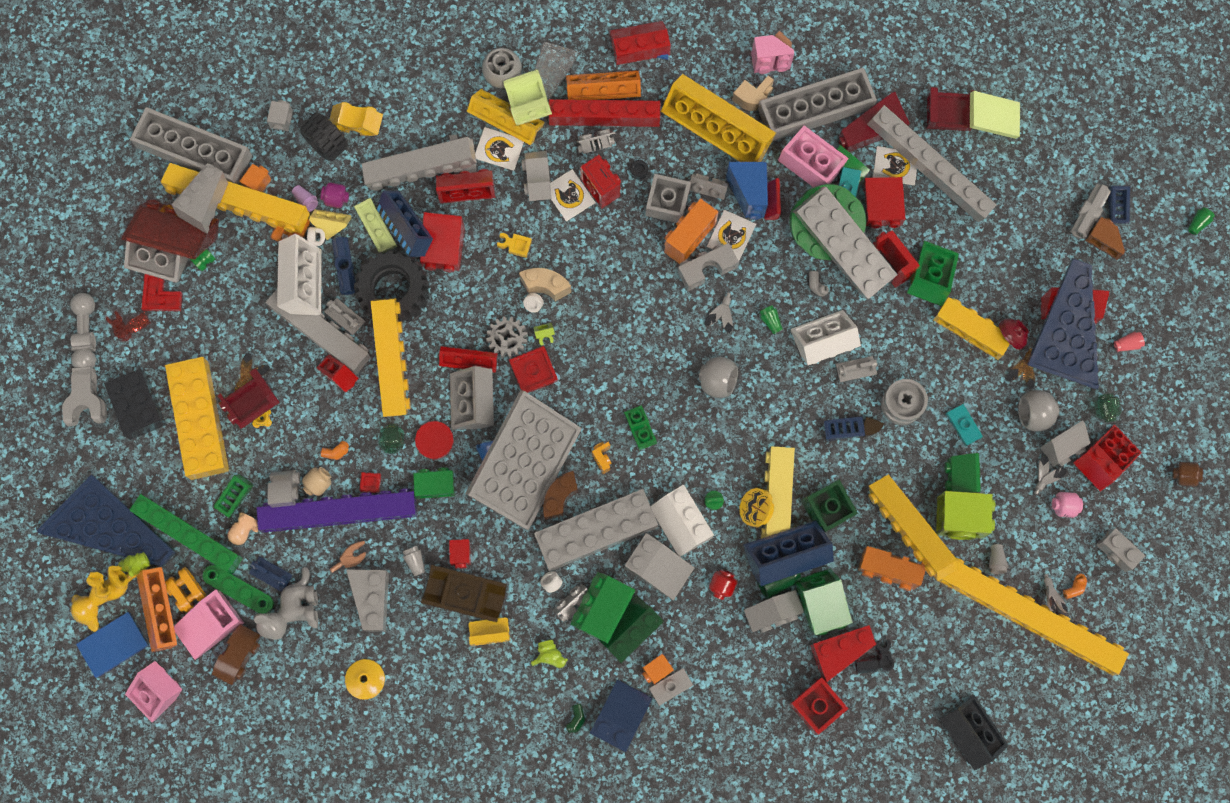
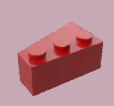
[810,625,876,683]

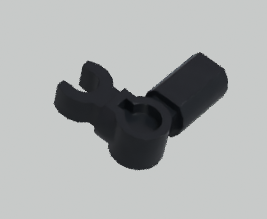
[855,639,894,674]

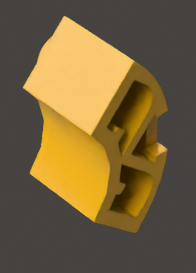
[329,102,383,136]

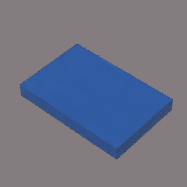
[76,612,150,678]

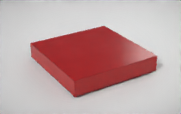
[509,346,558,393]

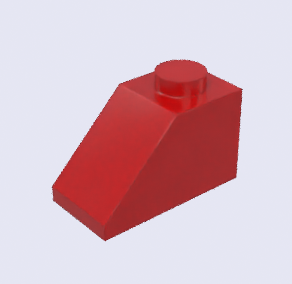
[316,354,359,392]

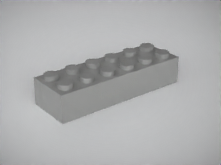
[758,68,877,141]
[130,107,252,184]
[793,187,897,299]
[534,489,658,572]

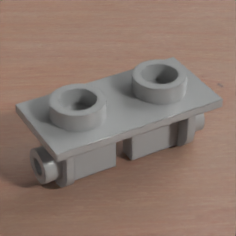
[690,173,728,200]
[324,298,365,335]
[836,356,877,382]
[553,584,588,622]

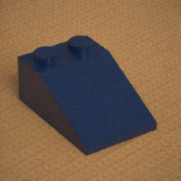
[590,680,652,752]

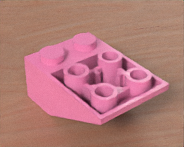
[174,590,244,660]

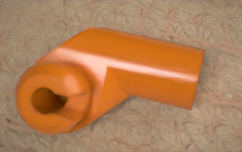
[1063,573,1087,599]

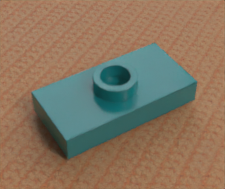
[839,167,861,197]
[946,404,983,447]

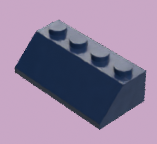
[744,521,834,586]

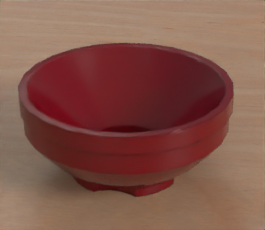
[999,318,1029,350]

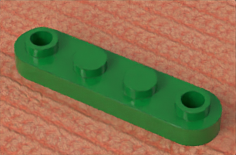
[203,565,274,614]

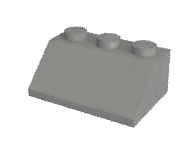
[124,226,191,283]
[450,366,494,430]

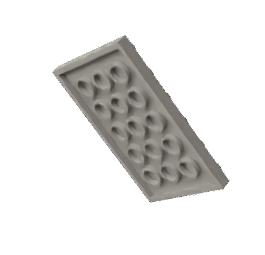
[465,390,582,531]

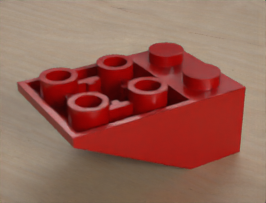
[1073,425,1142,492]

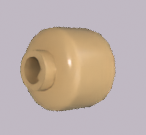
[302,467,331,496]

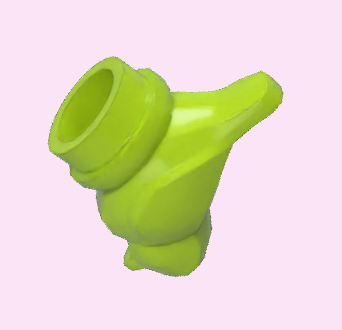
[118,552,150,577]
[531,640,568,668]

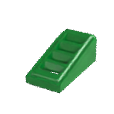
[213,474,254,518]

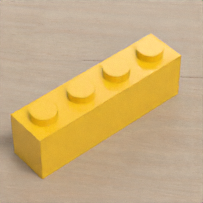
[933,297,1010,360]

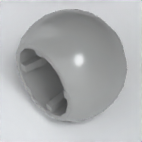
[482,48,522,88]
[699,357,738,398]
[1018,390,1059,432]

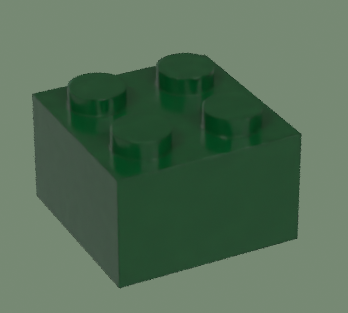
[800,479,858,532]

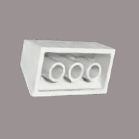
[277,234,322,315]

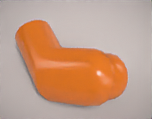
[321,441,349,460]

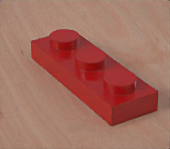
[439,346,498,373]

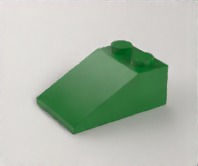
[907,241,959,306]

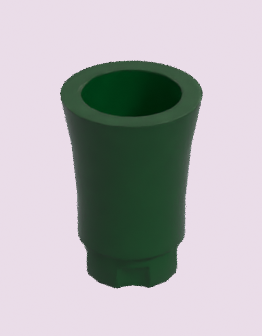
[756,573,801,600]

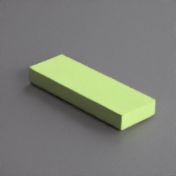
[354,198,397,253]

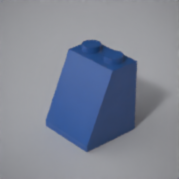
[726,162,768,220]

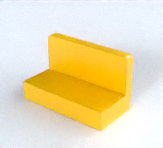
[469,617,510,646]

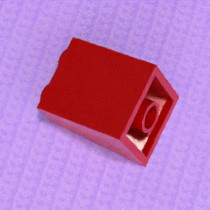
[420,212,465,273]

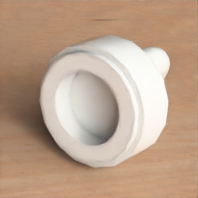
[307,227,325,246]
[523,293,544,312]
[540,571,562,592]

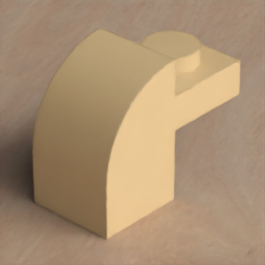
[732,76,774,111]

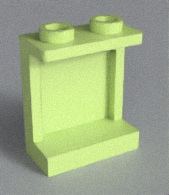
[503,70,552,126]

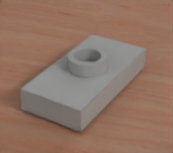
[649,668,693,706]

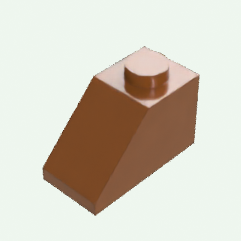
[1085,217,1125,260]

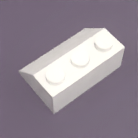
[791,310,861,365]
[651,485,714,557]

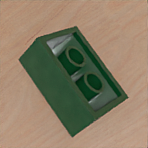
[597,595,664,664]

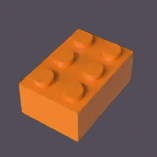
[664,198,718,264]

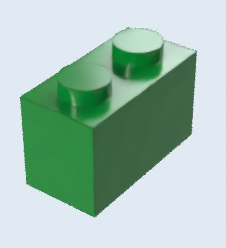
[413,468,455,499]

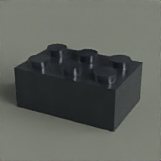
[104,368,167,440]

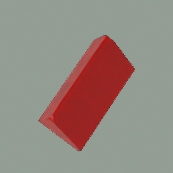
[764,178,781,220]

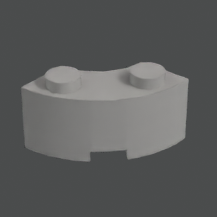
[522,151,552,201]
[268,470,301,508]

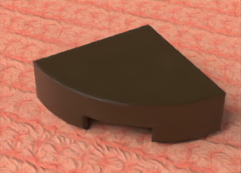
[864,417,885,437]

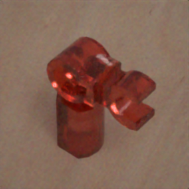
[105,311,151,342]

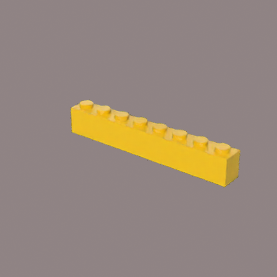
[161,163,310,233]

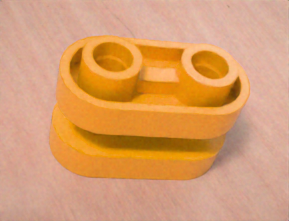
[165,567,207,613]

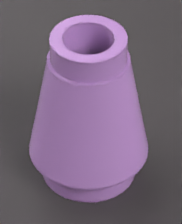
[292,185,318,212]

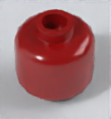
[709,569,738,600]

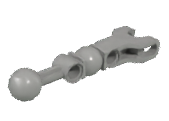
[62,293,107,427]

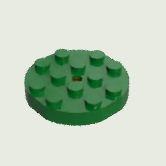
[789,184,866,260]

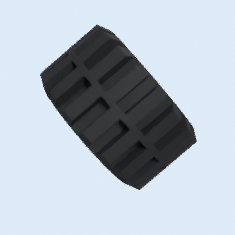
[299,112,349,162]

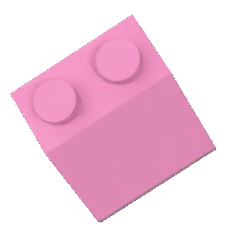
[125,661,182,722]

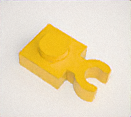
[497,233,532,258]

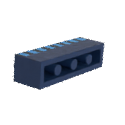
[376,191,433,257]

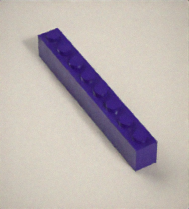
[257,489,417,533]

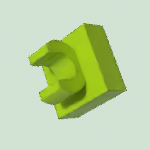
[533,323,555,346]

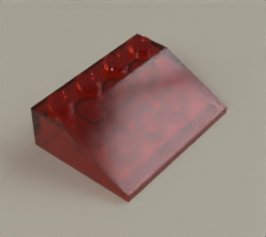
[122,200,219,260]

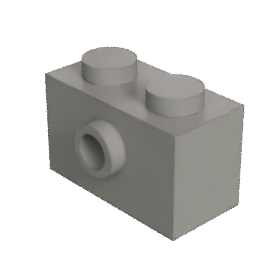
[1096,528,1145,572]

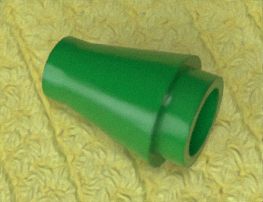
[1187,207,1215,236]
[759,305,783,334]

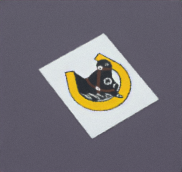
[475,127,524,171]
[873,146,917,185]
[550,169,596,221]
[707,210,756,261]

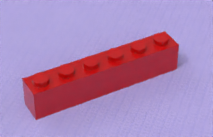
[549,99,660,127]

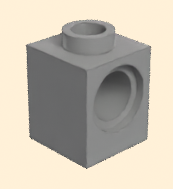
[267,100,293,131]

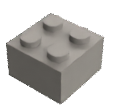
[645,174,691,223]

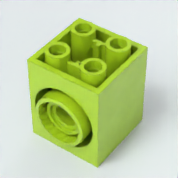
[936,491,995,540]

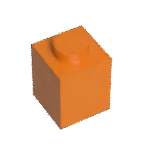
[240,164,271,192]
[642,654,674,684]

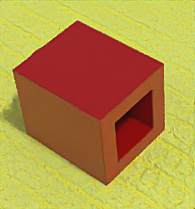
[449,539,471,569]

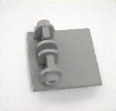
[576,129,615,154]

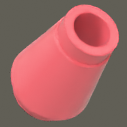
[1114,331,1145,352]

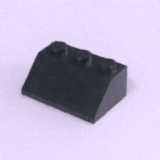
[940,695,1009,771]

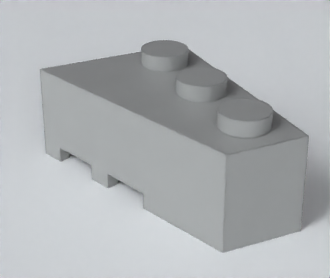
[172,163,228,234]
[346,570,389,632]

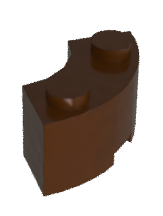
[543,471,578,521]
[212,624,260,685]

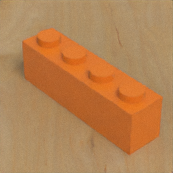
[137,567,177,652]

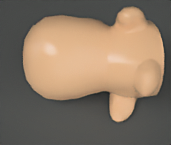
[227,512,258,545]

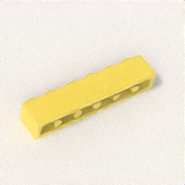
[761,446,795,539]

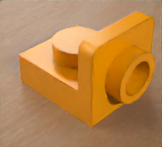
[592,442,611,474]

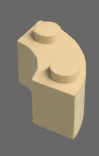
[519,268,571,301]

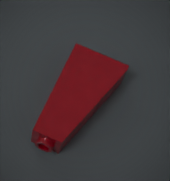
[838,92,910,152]

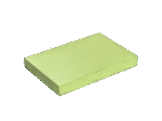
[970,91,1020,139]

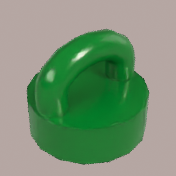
[704,491,724,511]

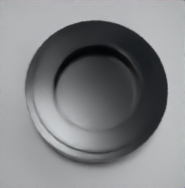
[630,160,649,180]

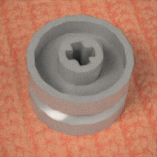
[881,379,928,425]

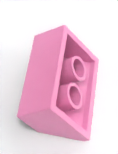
[778,126,849,187]

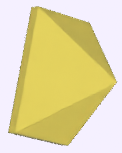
[309,209,351,240]

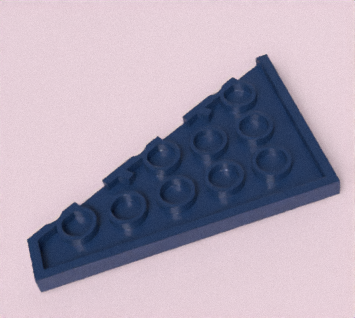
[1027,258,1099,390]
[37,475,176,567]

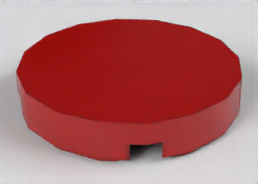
[415,421,454,460]

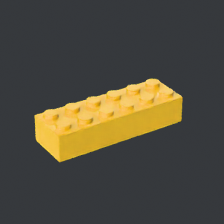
[661,74,776,162]
[165,357,229,480]

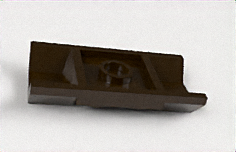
[421,565,507,623]

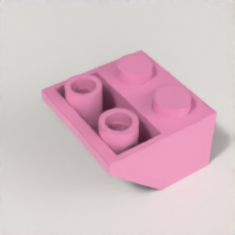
[751,35,794,74]

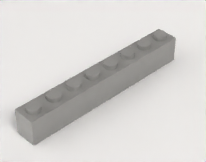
[867,105,997,223]

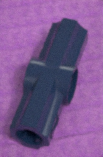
[332,237,356,296]

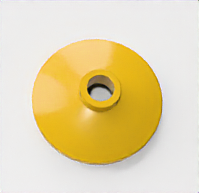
[345,659,385,700]

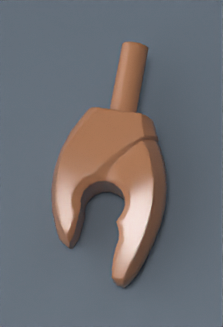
[330,541,366,573]

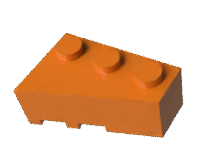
[858,546,926,591]

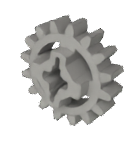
[486,316,528,358]

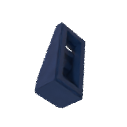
[1108,186,1130,224]
[824,417,865,442]

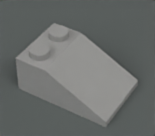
[624,533,694,600]

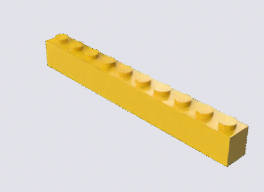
[939,557,1129,676]

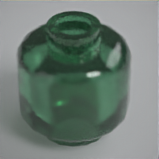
[1094,393,1122,422]
[379,424,405,454]

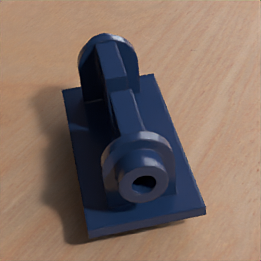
[249,556,293,592]

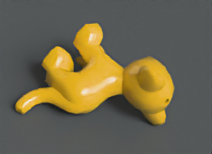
[71,566,142,632]

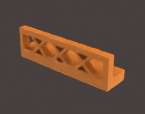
[566,71,641,100]

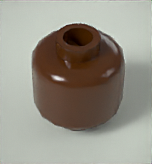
[1173,461,1203,487]

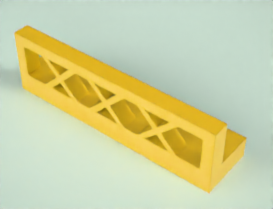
[467,89,545,145]

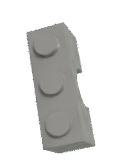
[678,243,739,291]

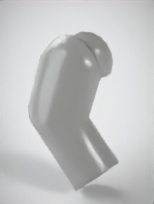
[809,271,829,297]

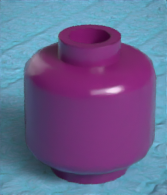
[321,182,349,208]

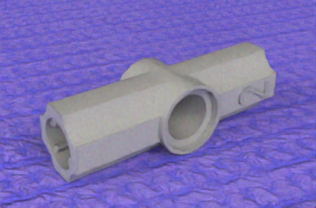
[1070,184,1111,239]

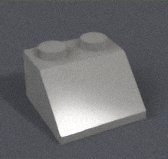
[1040,420,1090,467]

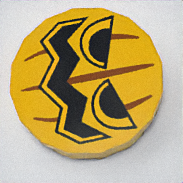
[739,488,774,528]

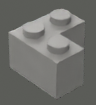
[744,590,804,633]

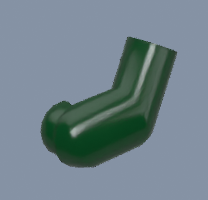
[566,704,585,733]

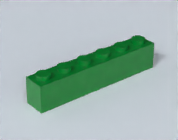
[129,494,243,574]

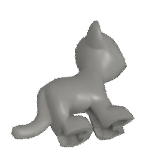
[254,567,318,640]

